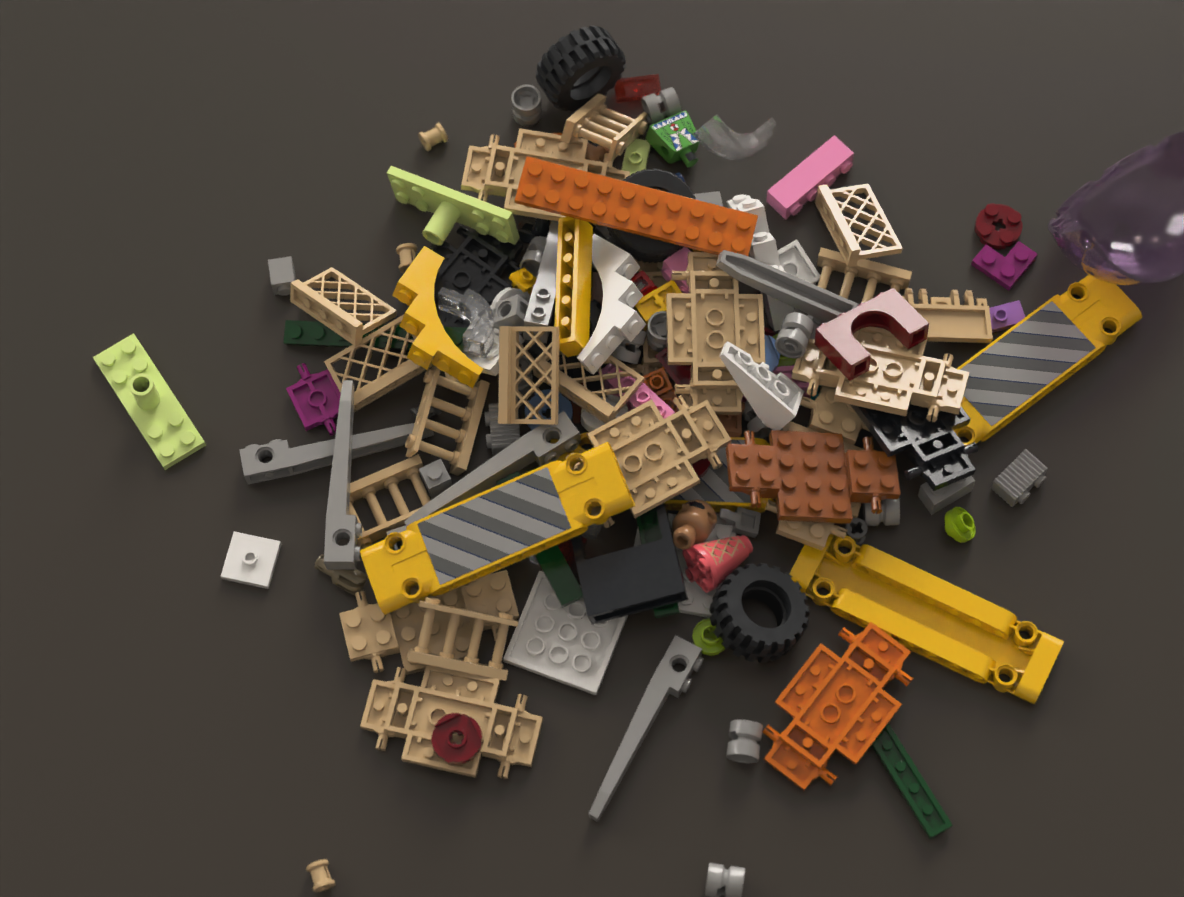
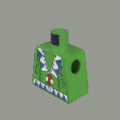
[645,110,700,167]

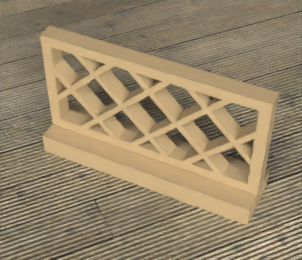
[814,184,903,267]
[290,267,397,346]
[324,314,434,412]
[498,326,559,424]
[533,349,645,424]

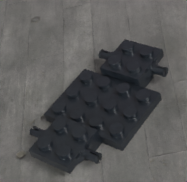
[389,225,524,356]
[850,401,978,491]

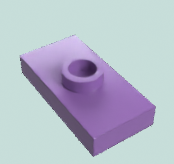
[989,300,1025,333]

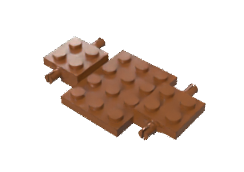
[726,430,900,524]

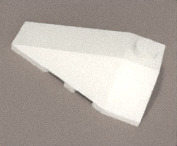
[719,341,804,430]

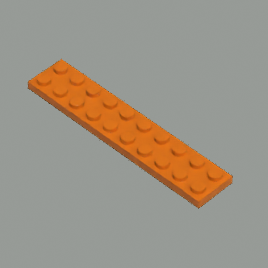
[514,156,758,256]

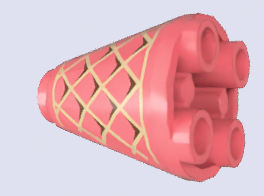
[682,535,753,593]

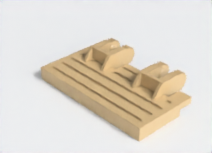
[902,288,993,343]

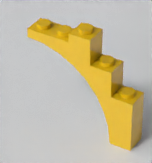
[392,246,483,388]

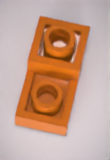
[643,367,678,412]

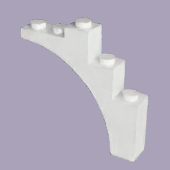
[727,194,794,331]
[577,234,646,375]

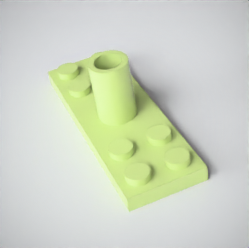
[387,166,520,245]
[93,333,206,470]

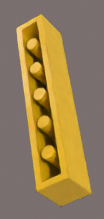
[554,217,593,357]

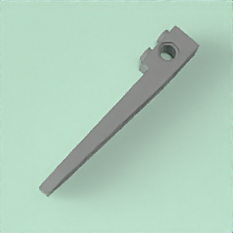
[523,221,558,343]
[716,250,883,329]
[324,380,362,570]
[404,411,581,527]
[239,423,434,484]
[589,635,704,822]

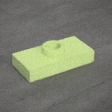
[622,139,651,175]

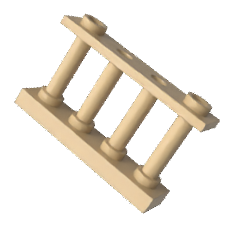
[560,93,648,161]
[817,247,912,302]
[405,366,490,476]
[349,454,431,549]
[407,597,518,681]

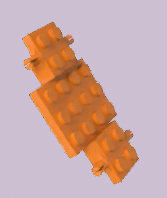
[762,622,913,791]

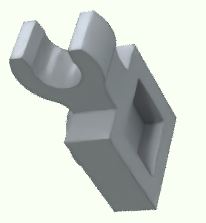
[716,507,761,538]

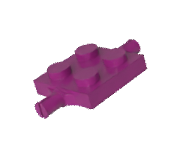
[286,363,341,436]

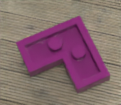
[971,241,1038,291]

